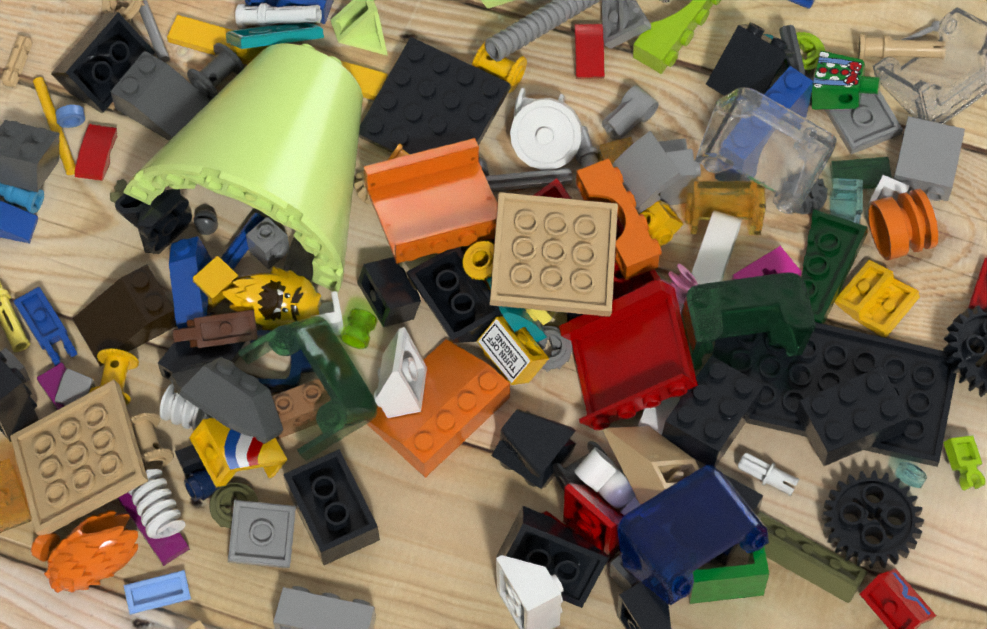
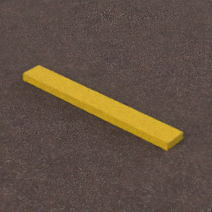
[167,15,388,100]

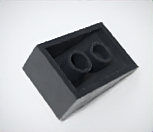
[497,506,609,608]
[617,576,671,629]

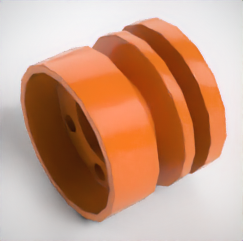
[868,189,938,260]

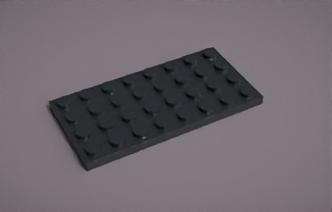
[712,302,957,467]

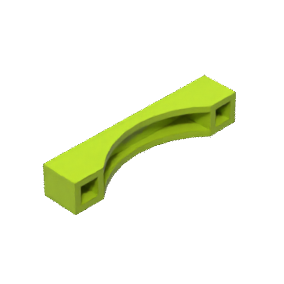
[633,0,721,74]

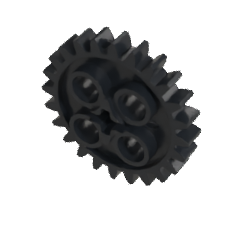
[943,305,987,397]
[822,470,924,569]

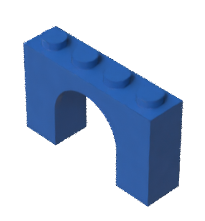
[715,66,814,194]

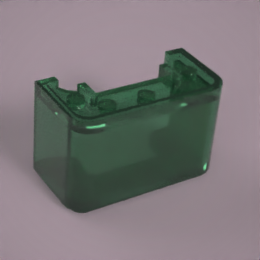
[680,272,816,370]

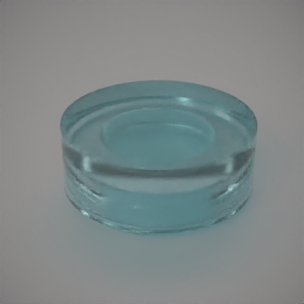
[895,462,927,488]

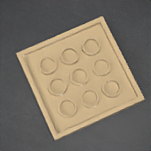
[490,192,618,317]
[10,380,148,536]

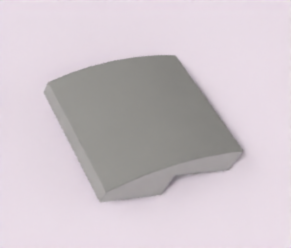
[612,131,683,214]

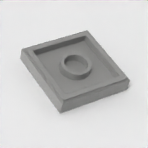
[825,90,903,155]
[228,500,296,569]

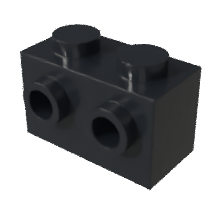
[357,257,421,327]

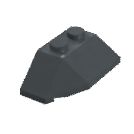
[169,357,283,444]

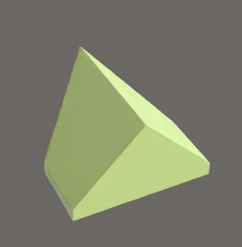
[331,0,388,56]

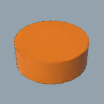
[31,532,60,562]

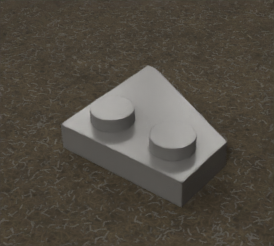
[602,0,651,49]

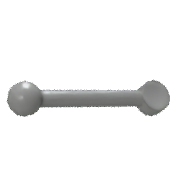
[894,21,942,40]

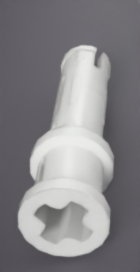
[235,3,322,29]

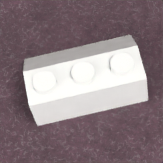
[496,555,564,629]

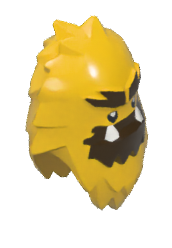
[222,266,322,331]

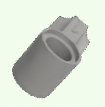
[602,85,659,141]

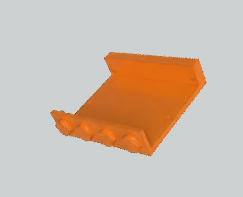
[364,138,497,264]

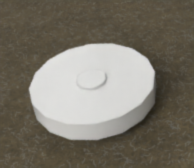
[510,98,583,170]

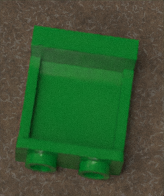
[681,544,769,604]

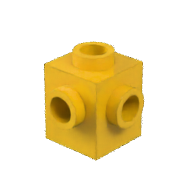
[639,200,684,247]

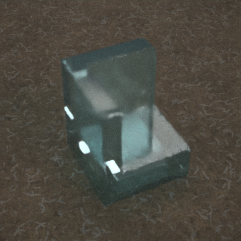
[830,178,863,224]

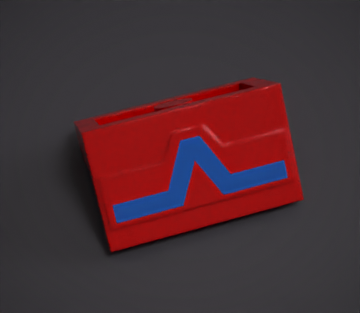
[859,568,937,629]

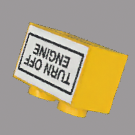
[477,316,550,385]

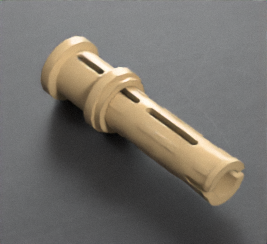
[858,34,946,61]

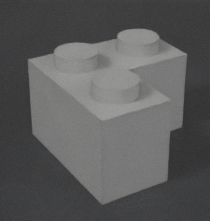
[658,138,701,205]

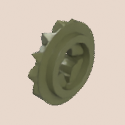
[209,482,258,529]

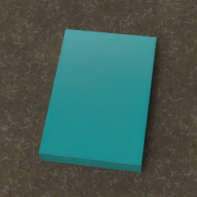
[226,23,324,49]

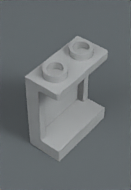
[894,116,965,201]

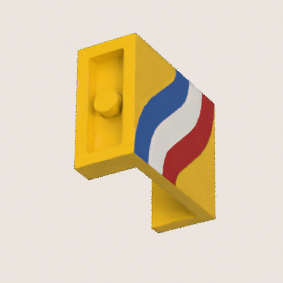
[189,418,287,487]

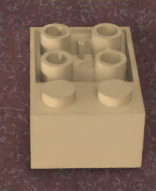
[603,426,708,509]

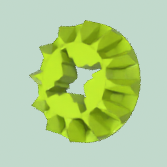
[784,32,825,73]

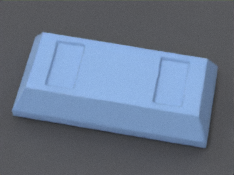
[123,570,191,615]

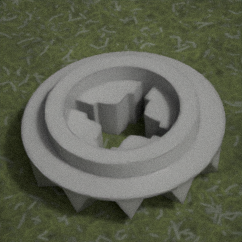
[530,326,572,372]

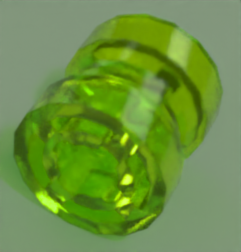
[340,308,378,349]

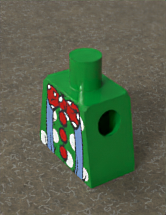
[812,51,880,110]

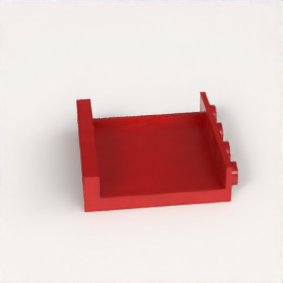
[559,279,698,430]

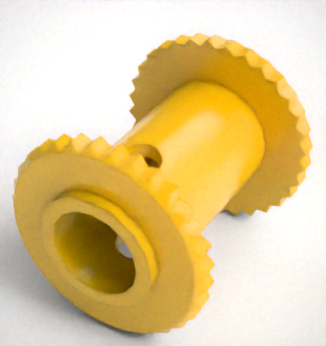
[472,42,527,93]
[462,241,494,292]
[89,348,139,406]

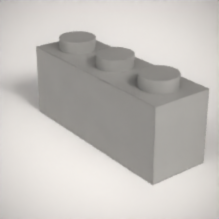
[273,586,376,629]

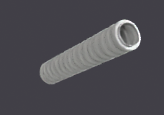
[485,0,600,61]

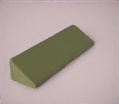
[741,511,868,603]

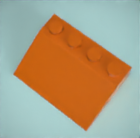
[361,339,510,478]

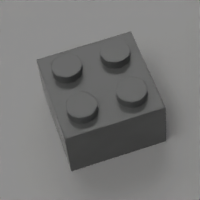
[0,120,59,192]

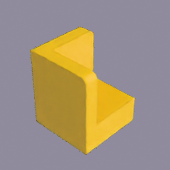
[193,255,238,309]

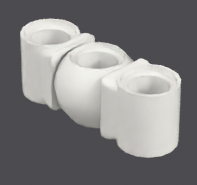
[574,447,659,529]

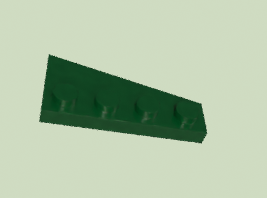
[794,209,868,324]

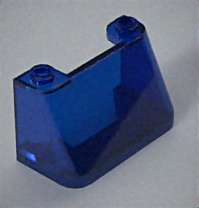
[618,465,769,606]

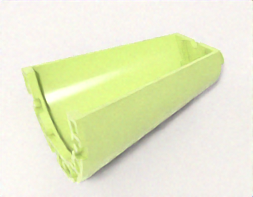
[123,43,363,293]

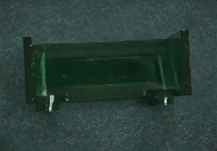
[238,316,378,461]

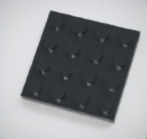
[359,37,511,154]

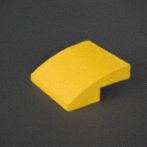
[835,260,920,338]

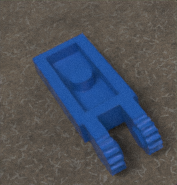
[13,287,78,366]

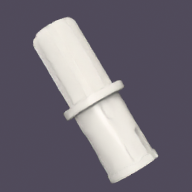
[738,453,799,496]

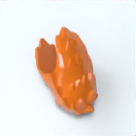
[44,510,138,593]

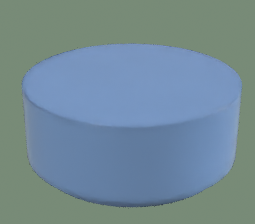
[55,105,85,128]

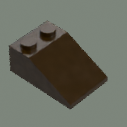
[72,264,177,367]

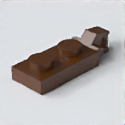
[172,309,258,348]

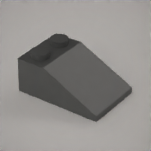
[110,51,211,141]

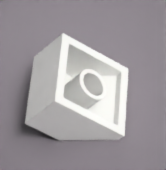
[374,327,427,418]

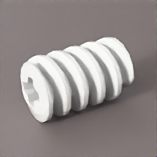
[160,383,213,431]
[129,469,186,539]

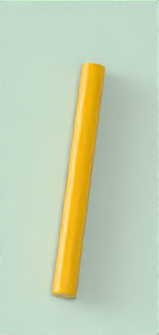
[33,77,76,175]

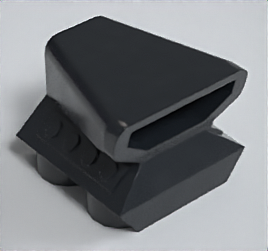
[115,187,192,254]
[491,409,576,489]

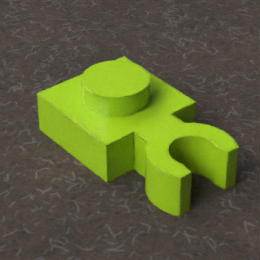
[943,436,985,491]

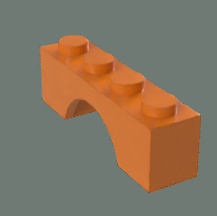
[576,158,662,280]

